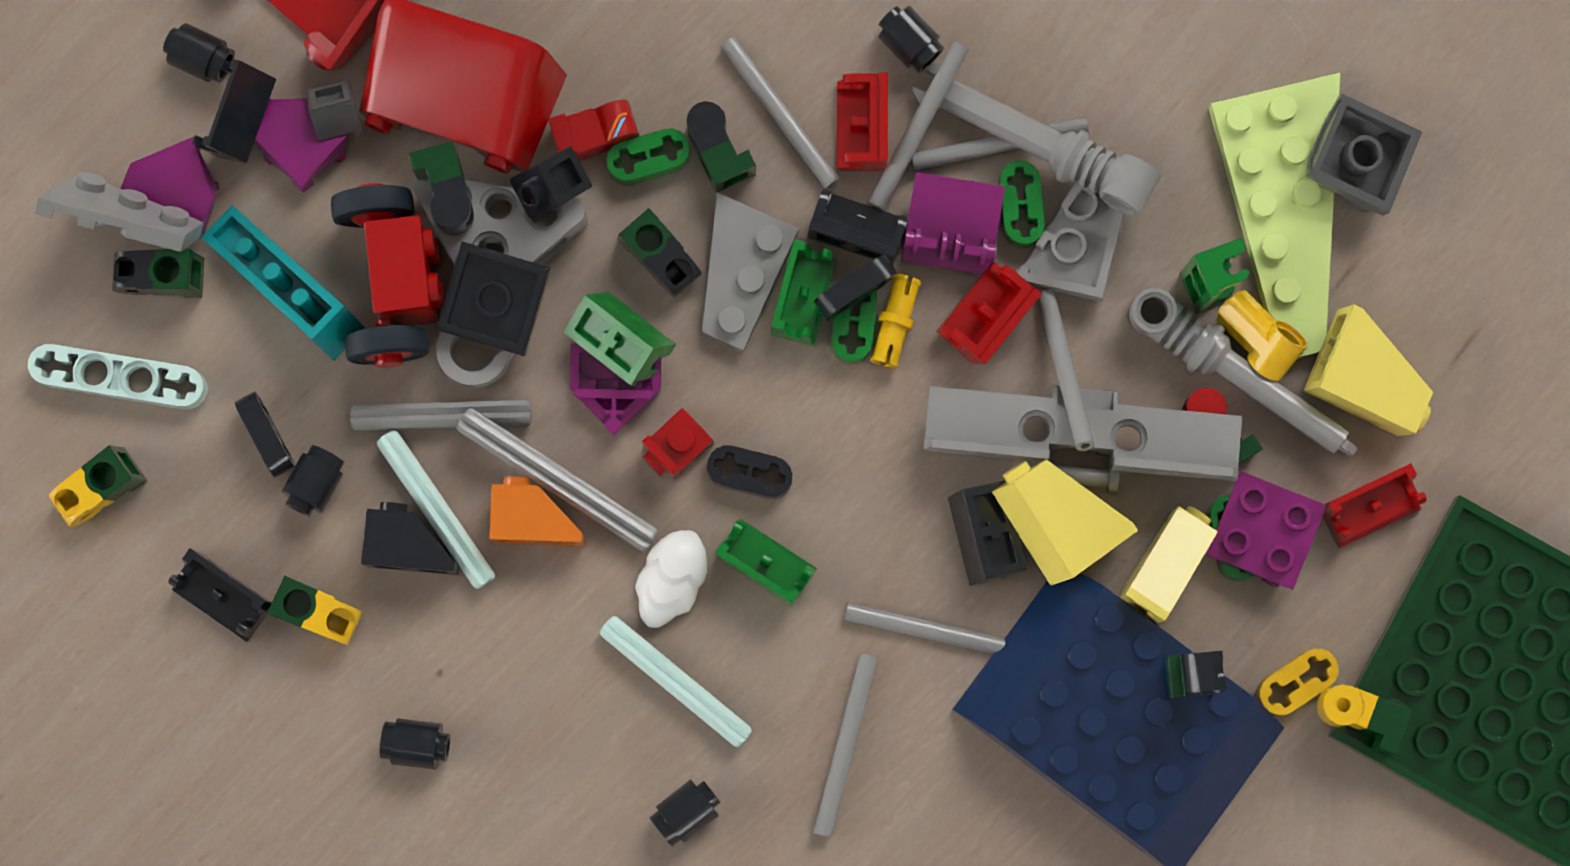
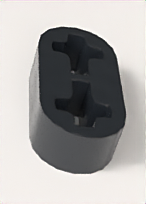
[813,255,898,321]
[234,391,295,478]
[707,445,792,499]

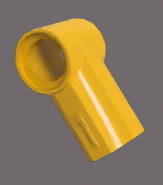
[1216,290,1308,381]

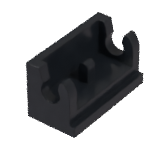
[192,59,276,163]
[808,189,908,265]
[948,480,1028,586]
[168,548,272,642]

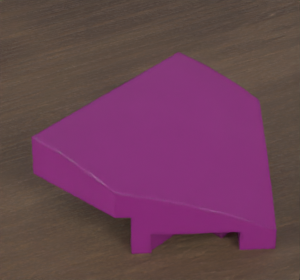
[256,98,348,193]
[120,137,220,240]
[570,343,662,435]

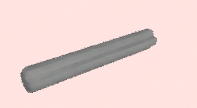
[350,400,532,431]

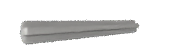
[456,408,657,551]

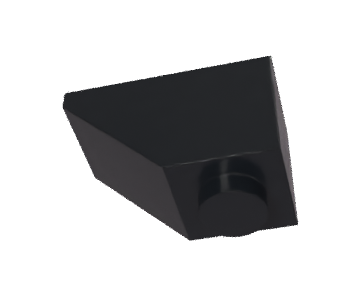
[361,502,460,575]

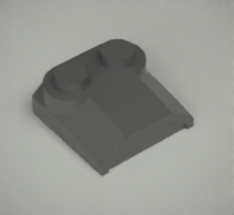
[1306,94,1422,216]

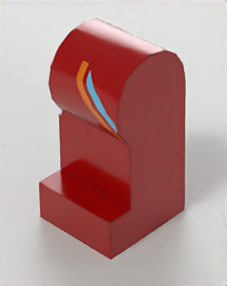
[548,100,640,161]

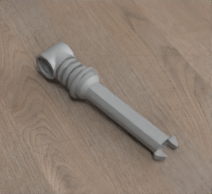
[913,64,1161,217]
[1128,288,1358,457]

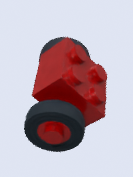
[331,183,446,368]

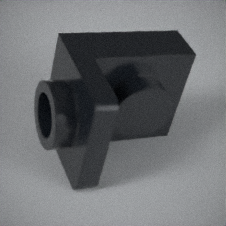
[510,146,593,219]

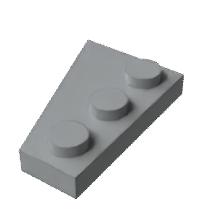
[34,172,204,252]
[1018,181,1125,302]
[702,192,799,353]

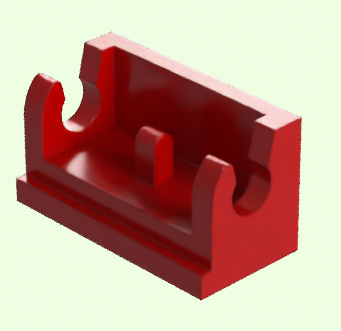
[837,72,888,171]
[936,262,1042,364]
[1323,463,1427,548]

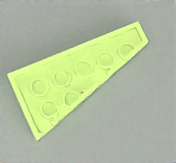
[1208,73,1340,359]

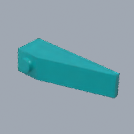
[201,205,365,361]

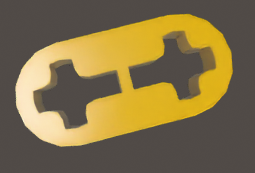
[1256,649,1339,716]

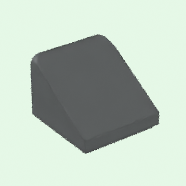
[305,80,361,140]

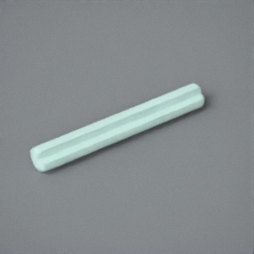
[377,430,495,589]
[599,616,752,747]

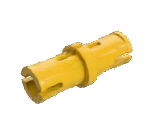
[870,274,921,369]

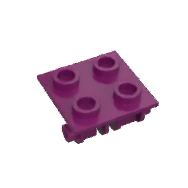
[901,172,1005,274]
[1206,471,1327,590]

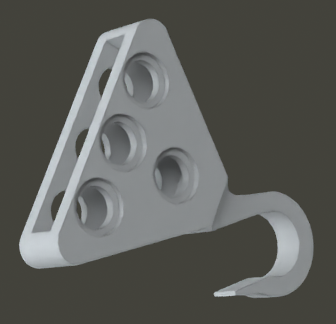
[414,178,588,389]

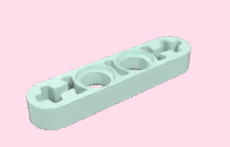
[28,344,208,410]

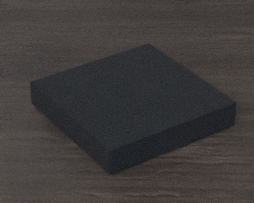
[436,241,552,356]

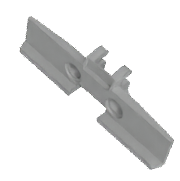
[923,385,1242,494]

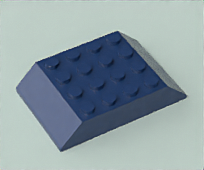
[952,573,1284,866]

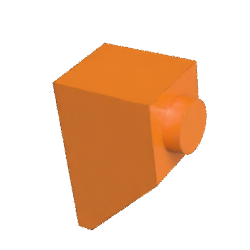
[489,476,585,546]

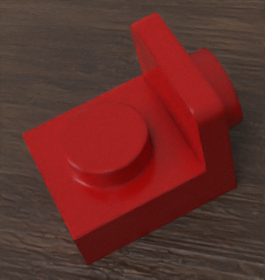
[642,407,714,479]

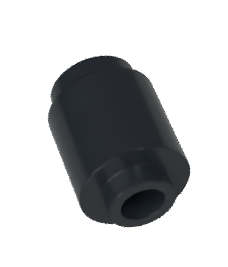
[878,6,944,73]
[163,23,235,83]
[281,445,344,517]
[379,718,451,770]
[649,779,721,847]

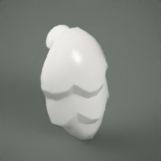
[635,530,707,628]

